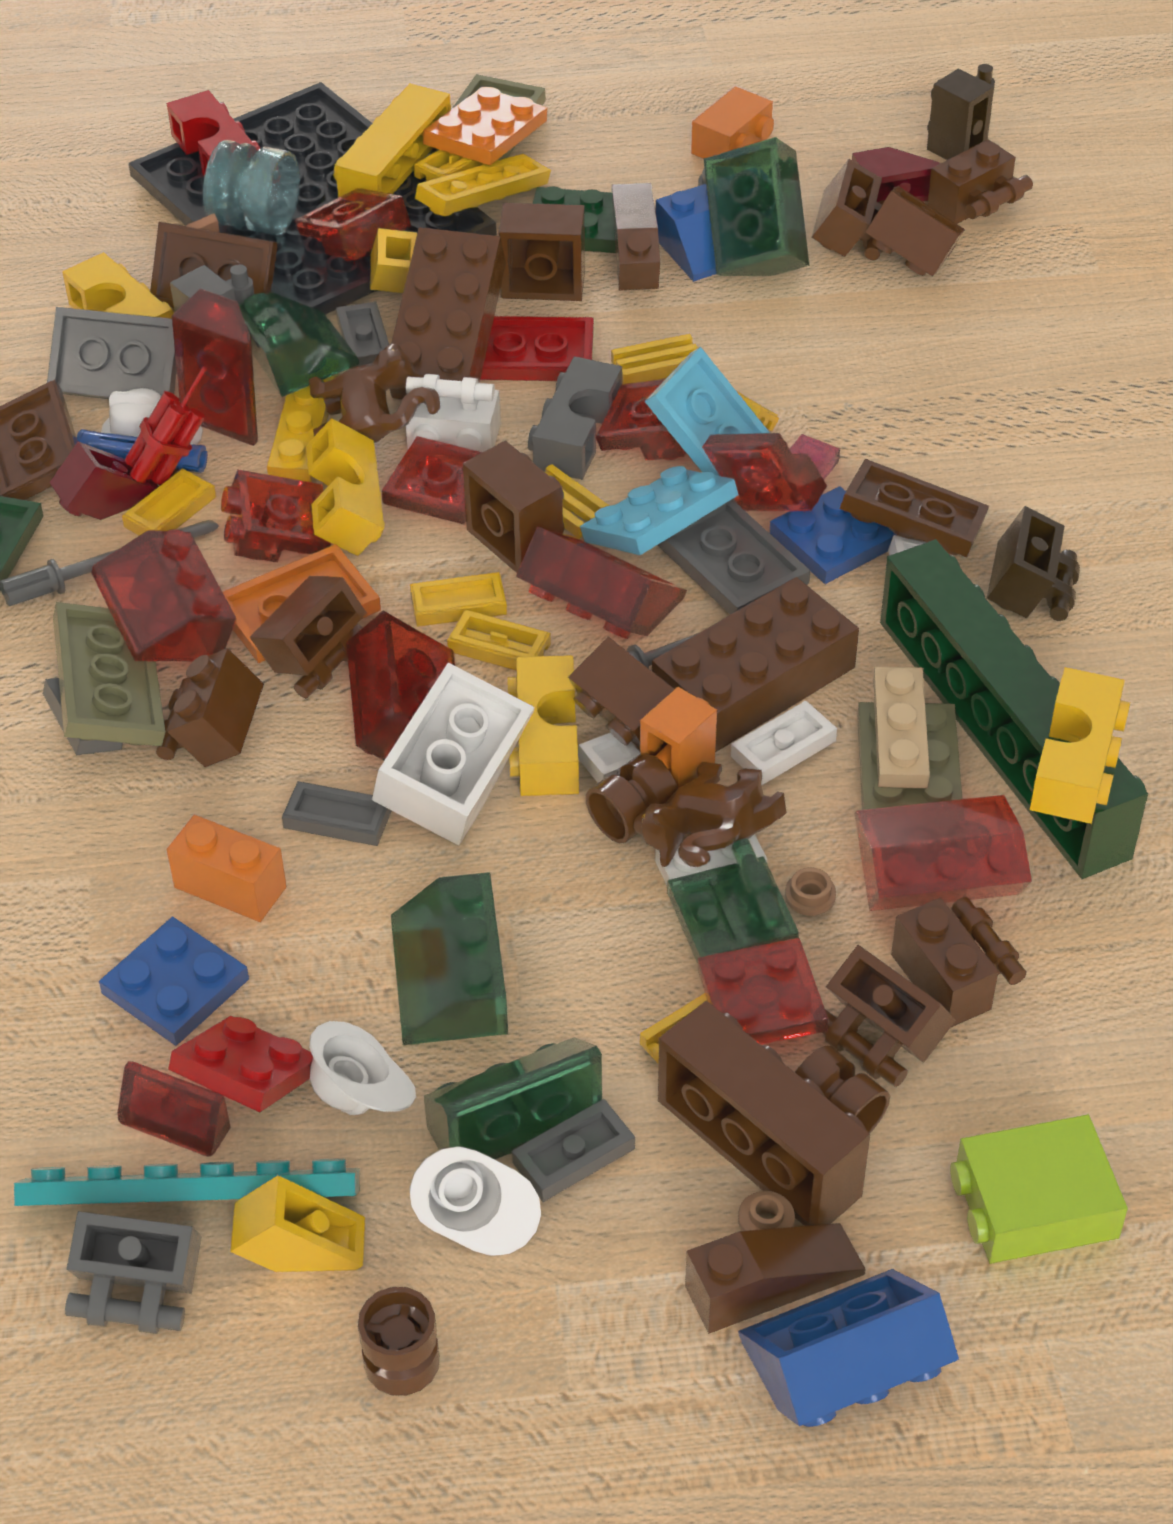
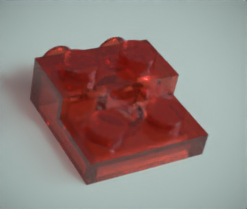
[295,188,411,261]
[595,379,686,461]
[702,433,827,511]
[221,469,331,563]

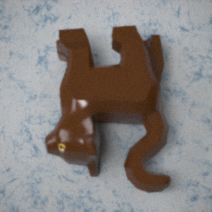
[309,344,440,443]
[634,762,787,867]

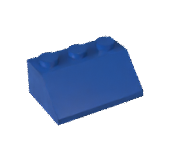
[655,167,797,282]
[738,1269,959,1427]

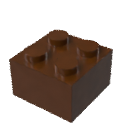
[499,203,585,301]
[463,440,565,577]

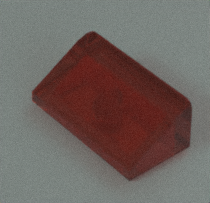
[117,1061,231,1157]

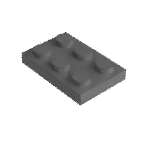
[47,307,183,399]
[658,499,810,615]

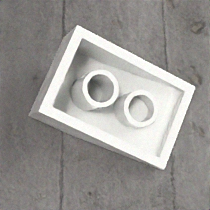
[372,663,535,846]

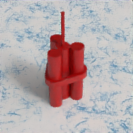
[124,366,207,485]

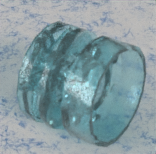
[203,140,300,236]

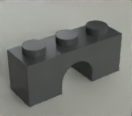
[528,357,622,480]

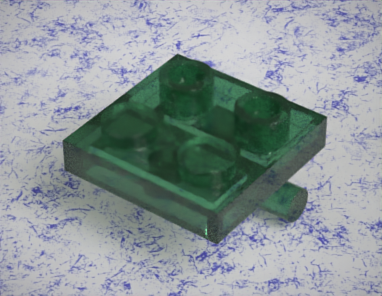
[667,839,799,970]

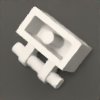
[406,374,501,455]

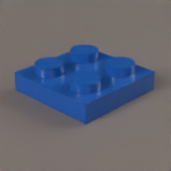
[770,486,896,584]
[99,916,249,1046]

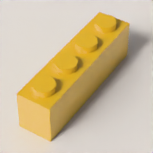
[334,83,451,209]

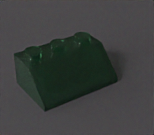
[704,137,810,276]
[237,292,360,397]
[391,872,508,1045]
[424,1037,602,1160]

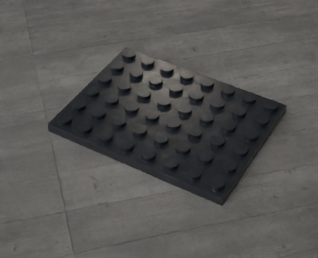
[128,82,497,327]

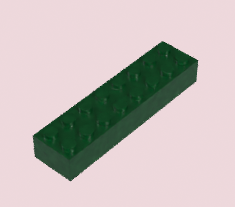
[880,539,1148,879]

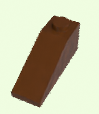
[611,183,660,291]
[685,1223,866,1334]

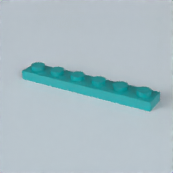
[14,1158,360,1206]

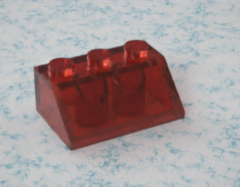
[171,288,258,446]
[516,526,687,639]
[91,529,237,662]
[346,610,455,761]
[854,795,1032,911]

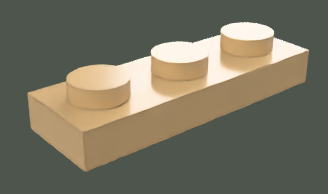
[873,667,930,788]

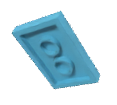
[645,347,781,500]
[580,466,739,555]

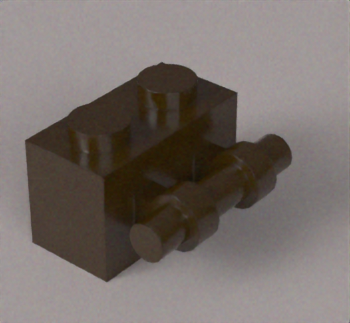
[927,64,995,160]
[986,506,1080,621]

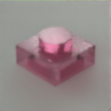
[780,434,840,486]

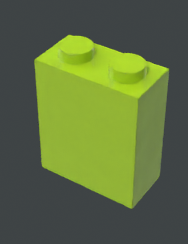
[950,1114,1128,1264]

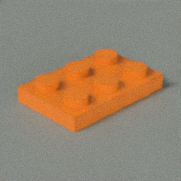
[423,87,548,165]
[215,544,381,663]

